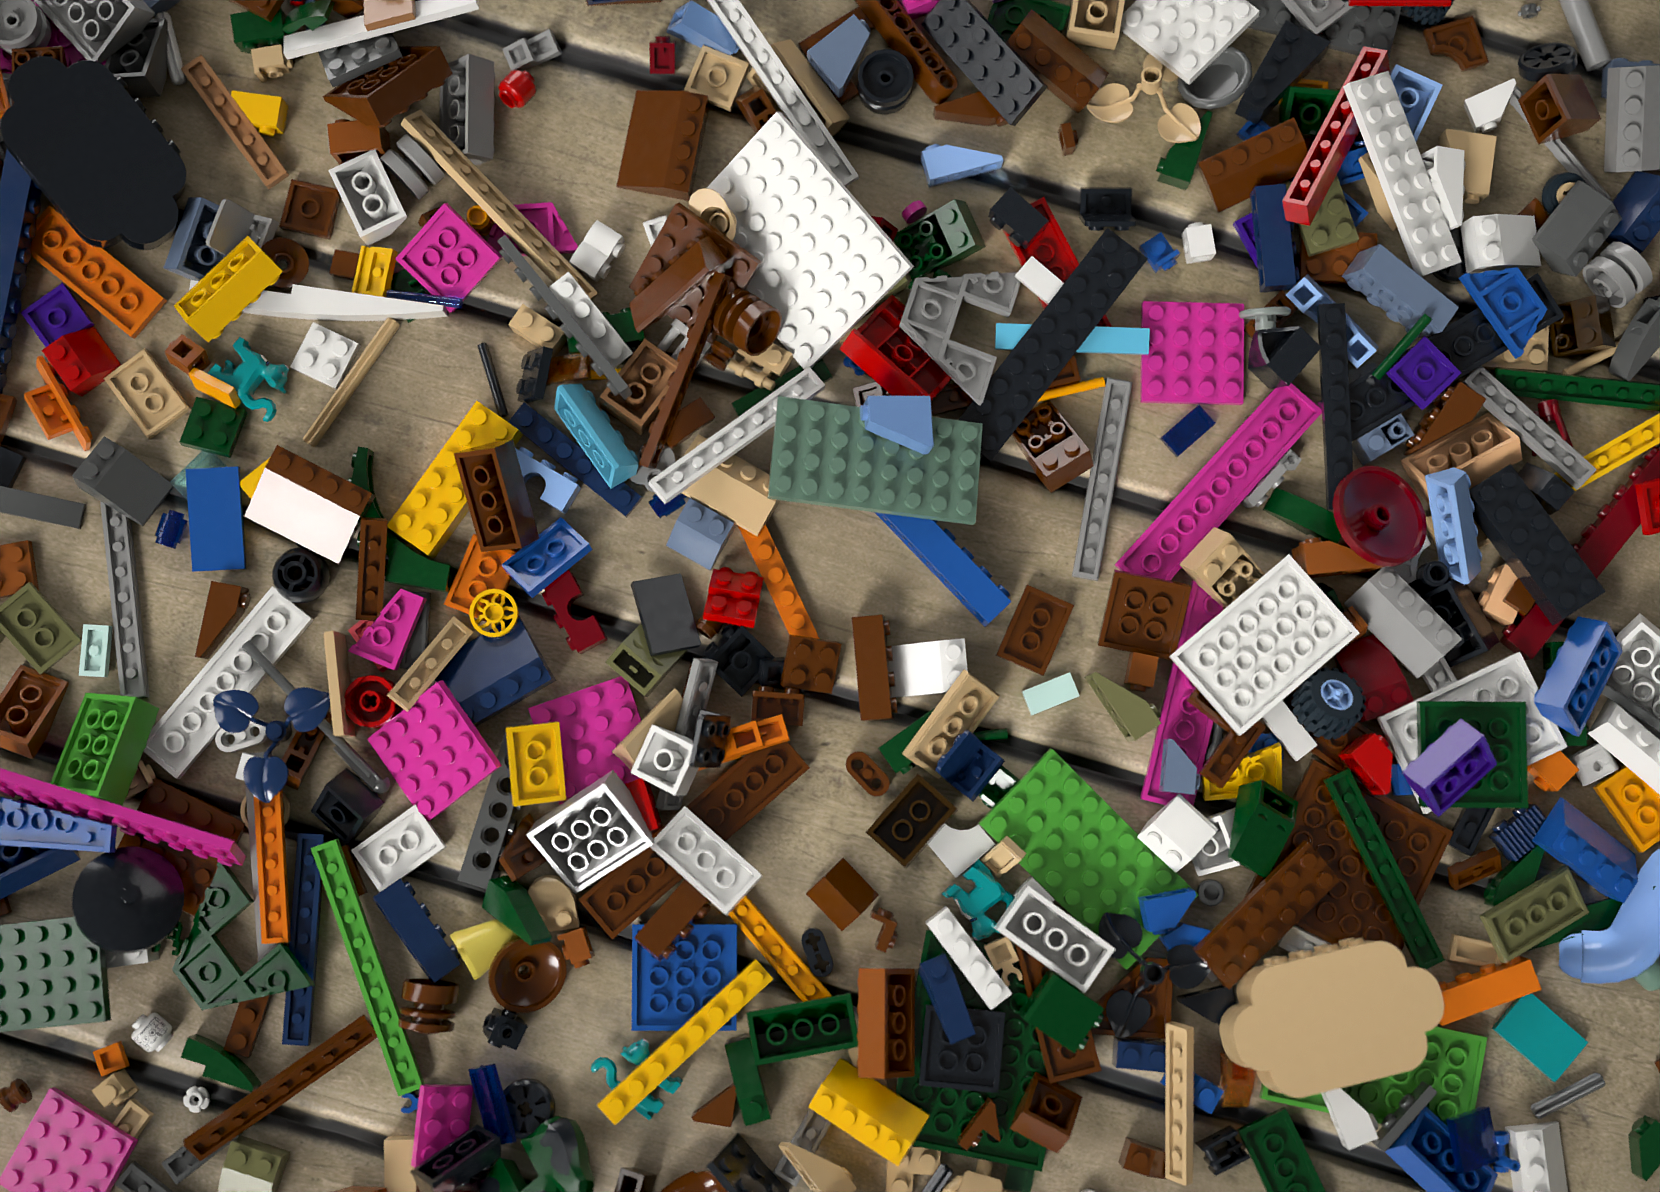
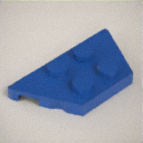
[1459,267,1547,359]

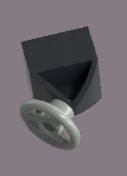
[1239,307,1322,389]

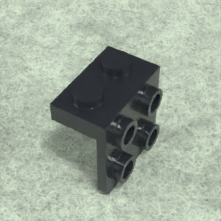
[1079,187,1136,231]
[689,709,731,768]

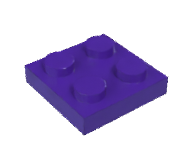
[21,283,95,347]
[1386,336,1461,410]

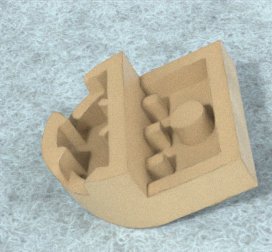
[527,875,580,932]

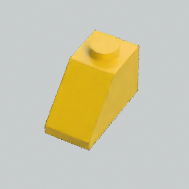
[231,90,288,136]

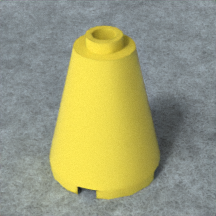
[450,919,520,980]

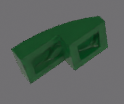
[281,0,335,35]

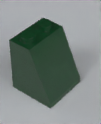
[1019,969,1104,1053]

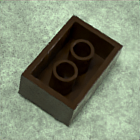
[866,774,958,869]

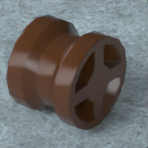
[703,340,735,371]
[0,1078,32,1112]

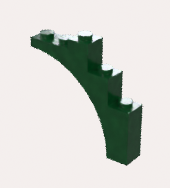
[348,446,455,593]

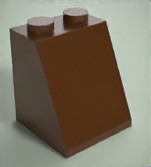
[1518,74,1601,145]

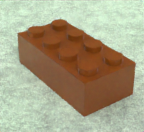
[857,968,915,1079]

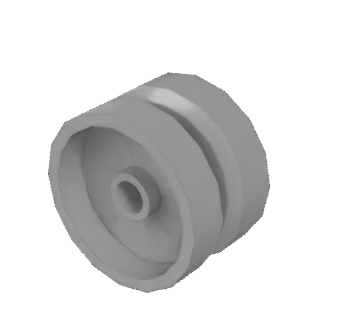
[0,0,52,55]
[380,134,445,200]
[1582,242,1653,308]

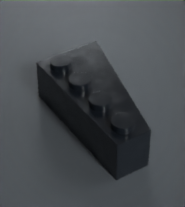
[1235,20,1331,125]

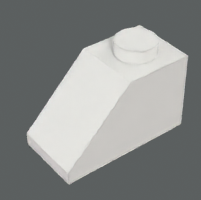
[1464,78,1516,133]

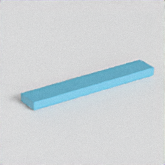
[995,323,1150,355]

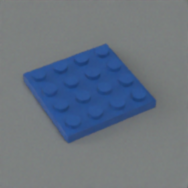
[632,924,737,1031]

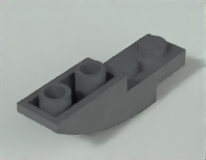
[1608,297,1660,382]

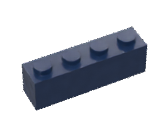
[1250,184,1299,293]
[373,879,461,984]

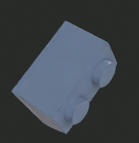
[666,498,736,571]

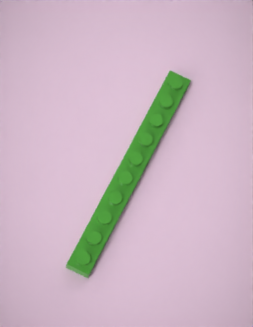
[311,838,425,1096]

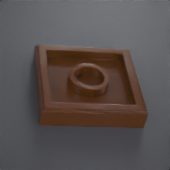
[279,179,341,240]

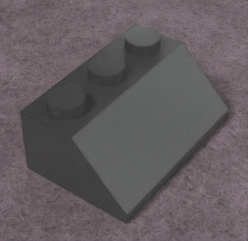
[1532,180,1622,277]

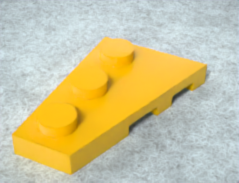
[1202,742,1282,801]

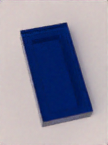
[1160,405,1216,458]

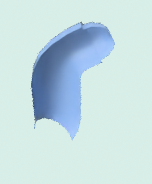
[1559,848,1660,984]

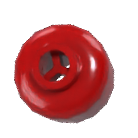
[499,70,536,108]

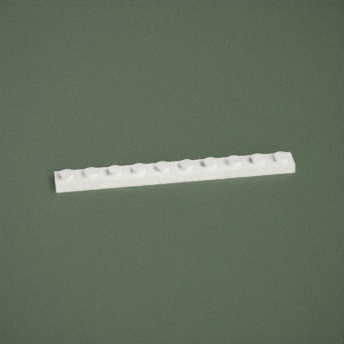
[707,0,859,187]

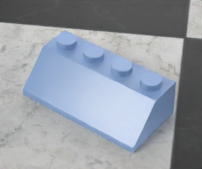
[1425,467,1482,585]

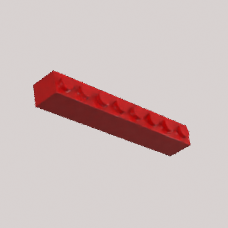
[1282,46,1390,226]

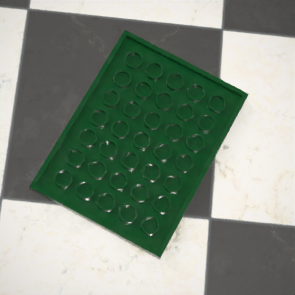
[895,930,1058,1172]

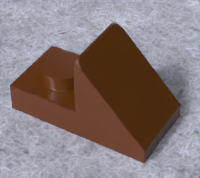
[957,1096,1000,1150]

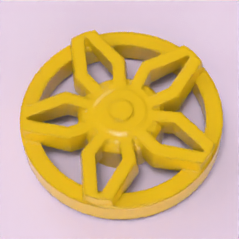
[469,589,519,637]

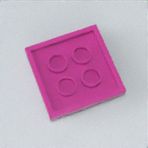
[395,203,503,313]

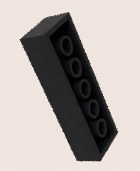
[1469,464,1606,625]

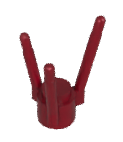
[1532,399,1574,457]

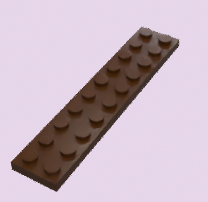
[579,741,810,939]

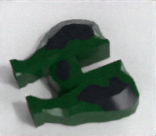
[471,1116,595,1192]

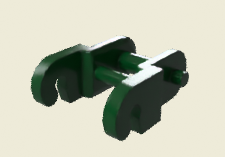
[151,921,183,956]

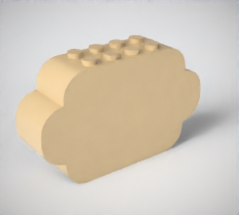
[1219,937,1444,1098]

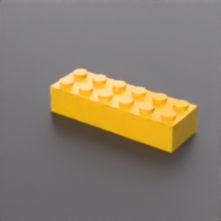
[387,401,523,559]

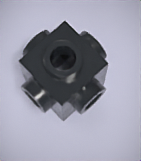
[482,1007,528,1050]

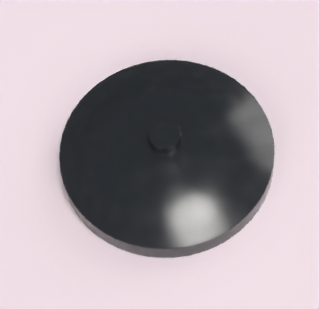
[72,847,185,953]

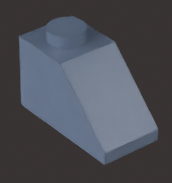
[1159,739,1200,794]

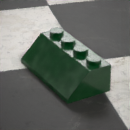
[746,993,858,1066]

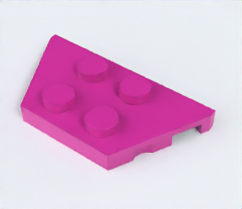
[487,202,578,256]

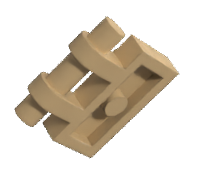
[728,343,794,391]

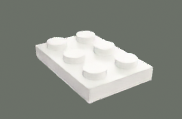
[351,805,447,892]

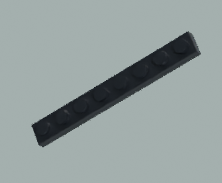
[1317,303,1353,510]

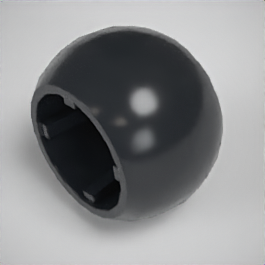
[272,547,330,603]

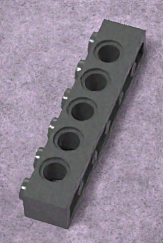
[458,731,523,889]

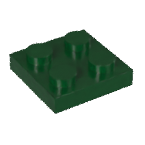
[179,397,248,458]

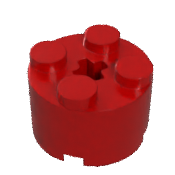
[344,675,402,728]

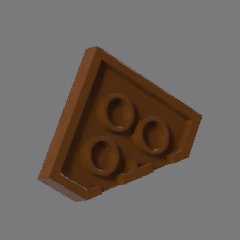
[1091,957,1173,1039]

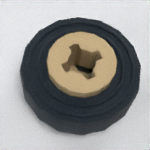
[1541,172,1586,215]

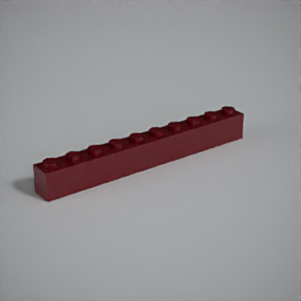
[1500,445,1660,661]

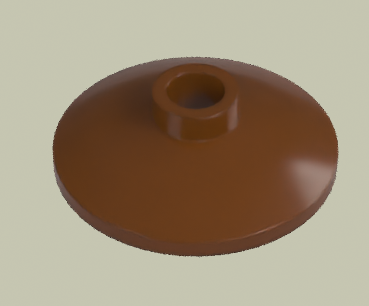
[261,238,309,289]

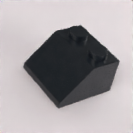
[311,768,384,845]

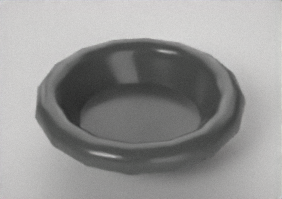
[1177,46,1252,109]

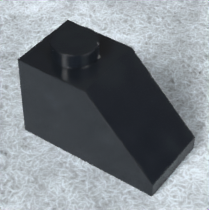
[1518,462,1575,515]
[1176,984,1237,1026]

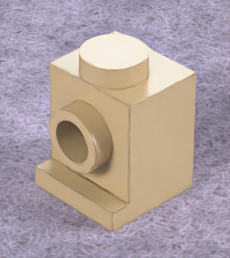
[251,44,293,82]
[92,1069,140,1107]

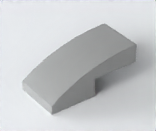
[502,29,562,71]

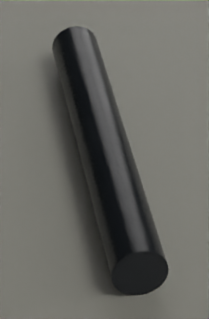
[477,343,509,418]

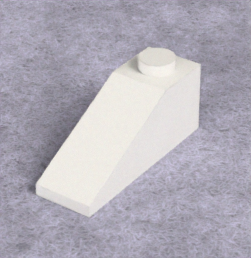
[1321,1088,1379,1150]

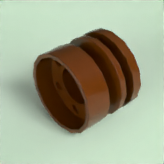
[713,288,782,356]
[398,978,460,1034]

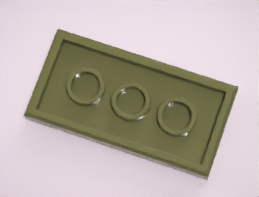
[1479,865,1589,963]

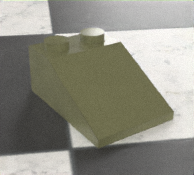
[1084,672,1161,742]
[218,1135,290,1192]

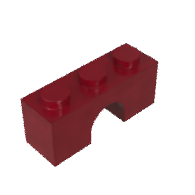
[541,570,608,654]

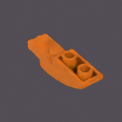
[698,714,790,771]

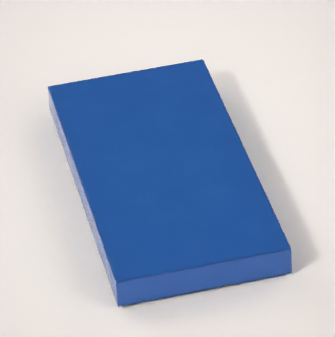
[185,466,247,572]

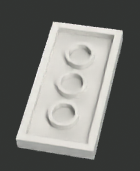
[650,806,762,916]

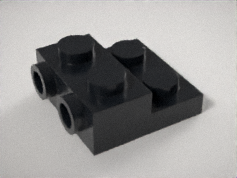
[702,624,775,697]

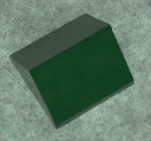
[1279,86,1340,140]

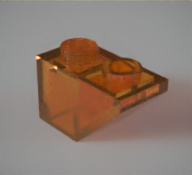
[1220,1053,1254,1107]

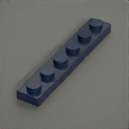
[508,402,643,518]

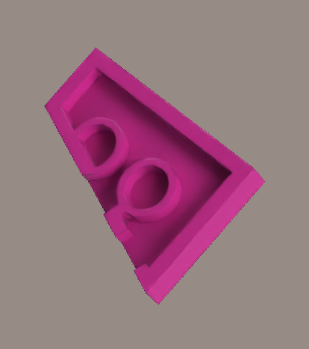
[348,589,427,671]

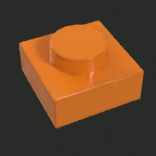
[93,1041,130,1077]

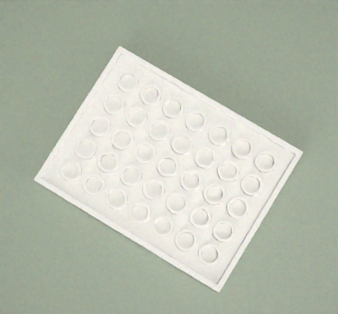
[707,112,914,370]

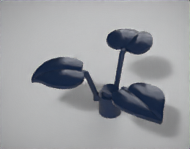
[213,687,331,803]

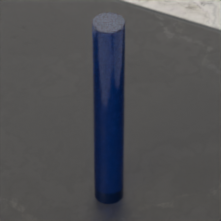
[386,290,463,308]

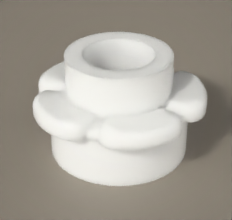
[183,1086,210,1113]

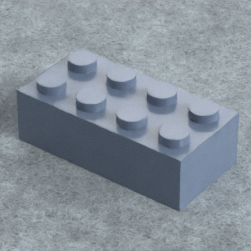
[1342,244,1459,338]

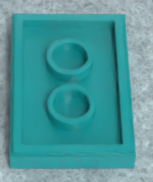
[1492,993,1589,1082]

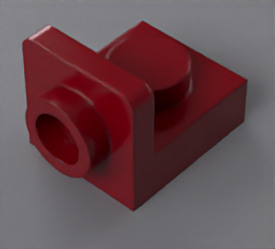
[649,36,676,74]

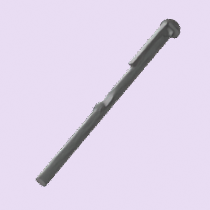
[242,640,390,794]

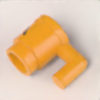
[466,205,495,236]

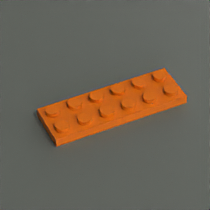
[30,205,167,339]

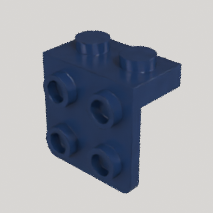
[936,730,1005,802]

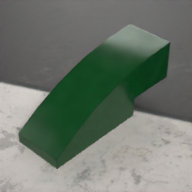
[1263,488,1342,544]
[181,1034,261,1092]

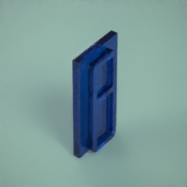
[468,1063,517,1145]

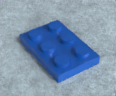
[501,517,593,598]

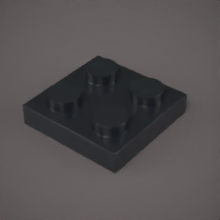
[516,346,553,403]

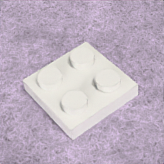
[290,322,361,390]

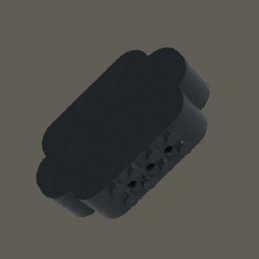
[0,56,186,251]

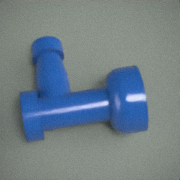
[1487,1131,1520,1173]

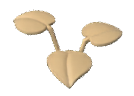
[1087,53,1201,143]

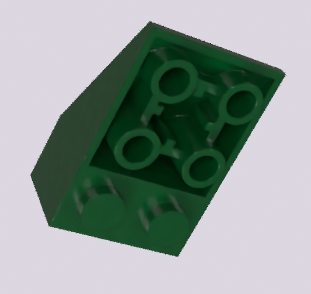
[894,199,986,280]
[1228,780,1298,878]

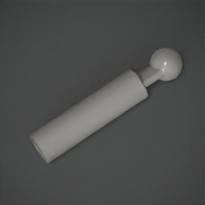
[1559,0,1612,71]

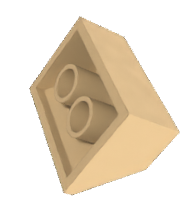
[612,688,683,770]

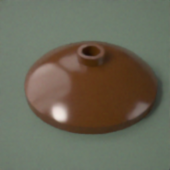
[488,938,566,1013]

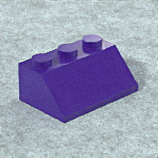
[1402,719,1497,817]

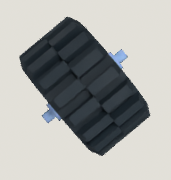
[1292,667,1366,740]

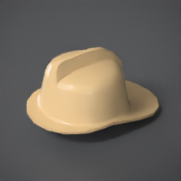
[688,188,737,241]

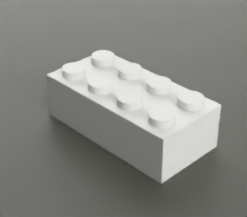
[994,885,1115,993]

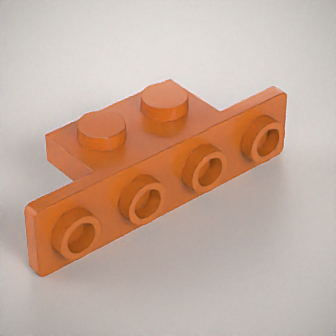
[24,355,93,451]

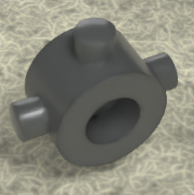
[1518,3,1541,19]

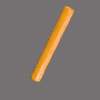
[1037,377,1105,402]

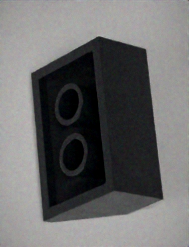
[1419,578,1500,668]
[410,1124,501,1192]

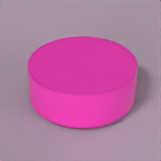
[901,200,927,224]

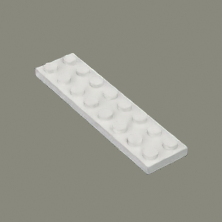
[1343,71,1462,277]
[143,586,314,779]

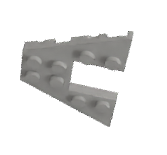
[899,271,1021,406]

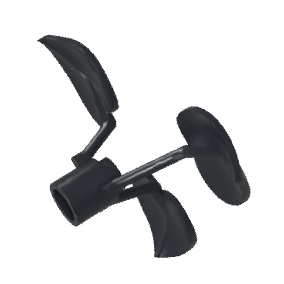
[1098,912,1211,1038]

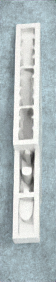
[189,280,448,321]

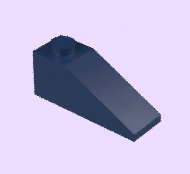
[918,954,975,1044]

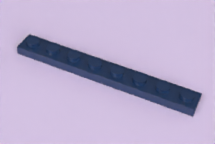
[282,833,326,1046]

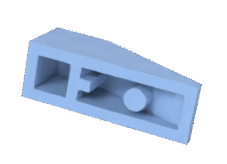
[921,144,1003,187]

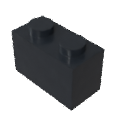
[988,187,1049,249]

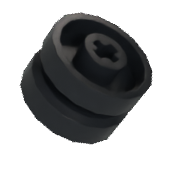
[857,49,914,115]

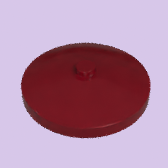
[1333,466,1427,567]

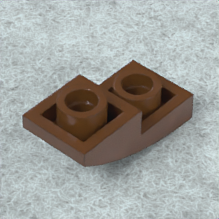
[666,397,715,449]

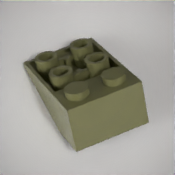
[606,624,689,697]

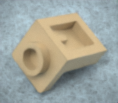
[125,760,156,800]

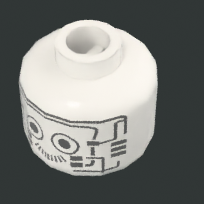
[132,1012,173,1052]

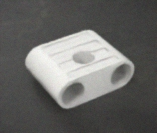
[1568,742,1620,786]

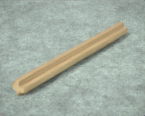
[303,318,400,447]

